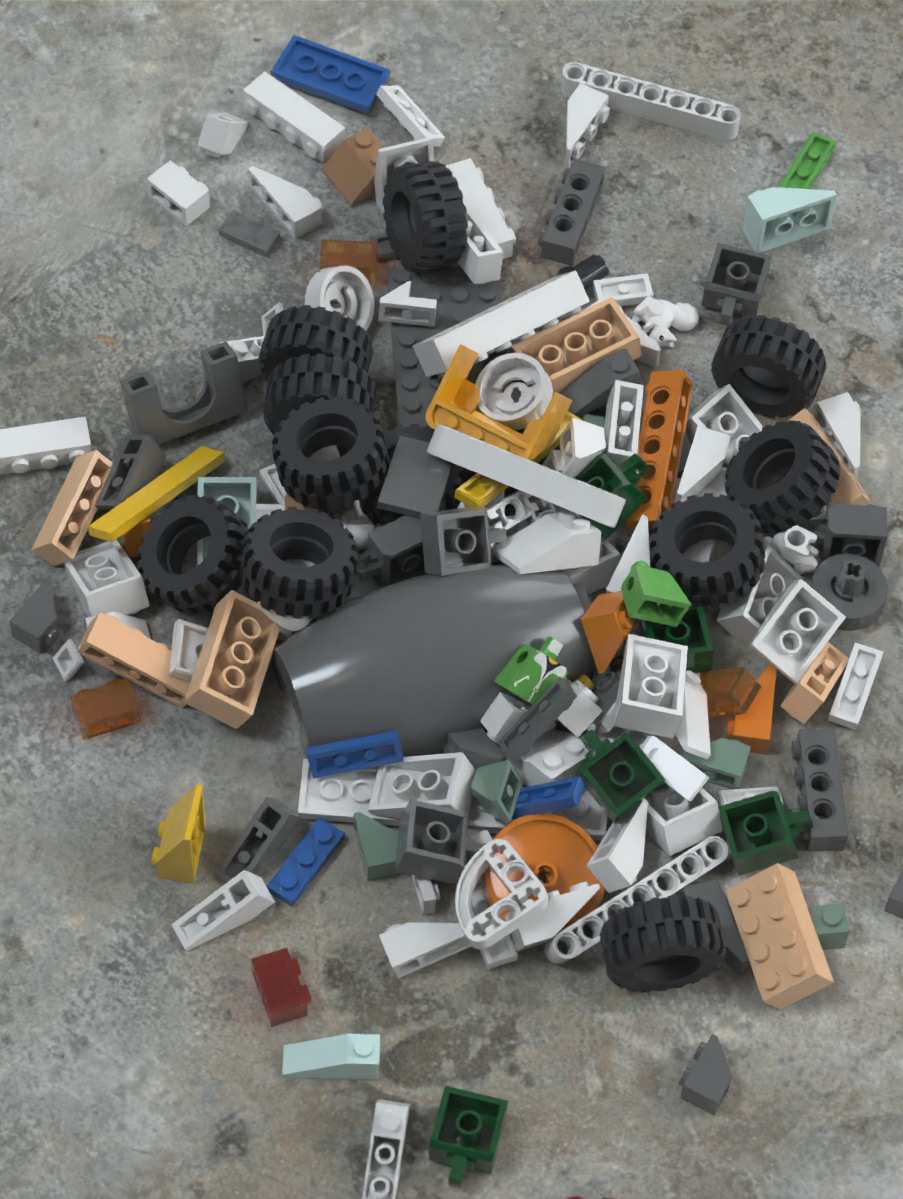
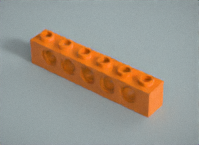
[624,369,693,536]

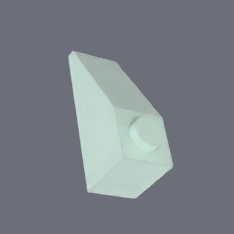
[282,1034,380,1080]

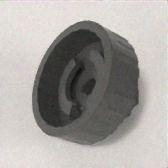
[810,553,888,631]

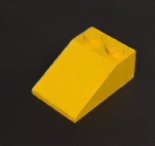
[151,784,206,884]

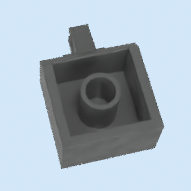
[702,243,772,326]
[803,503,888,567]
[420,507,507,576]
[356,515,427,588]
[395,799,485,884]

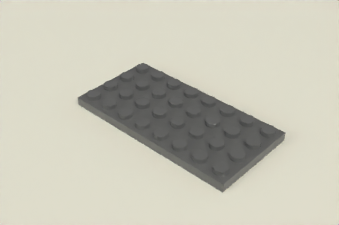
[387,266,510,428]

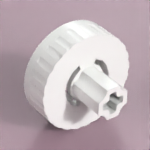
[305,266,374,331]
[475,353,553,430]

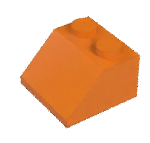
[581,591,638,673]

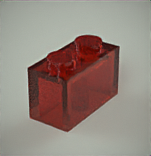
[251,948,312,1027]

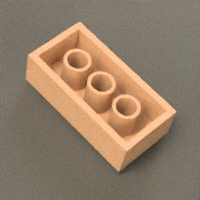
[512,297,642,396]
[184,590,281,729]
[725,863,834,1009]

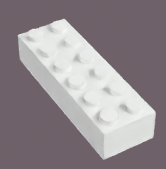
[413,270,590,379]

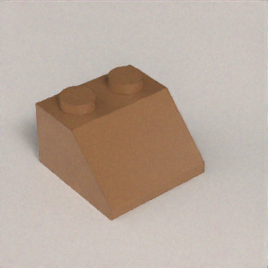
[322,128,384,207]

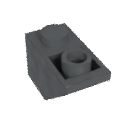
[679,1034,732,1116]

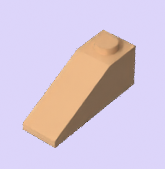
[780,642,849,724]

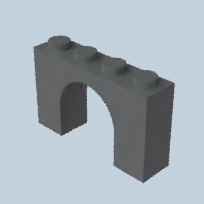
[120,341,248,445]

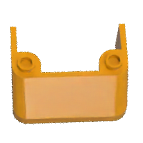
[426,344,573,461]

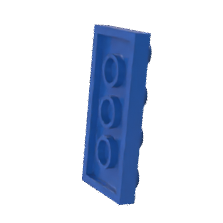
[271,35,390,114]

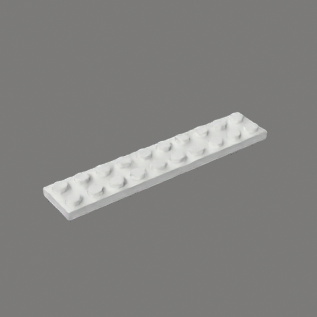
[298,759,607,841]

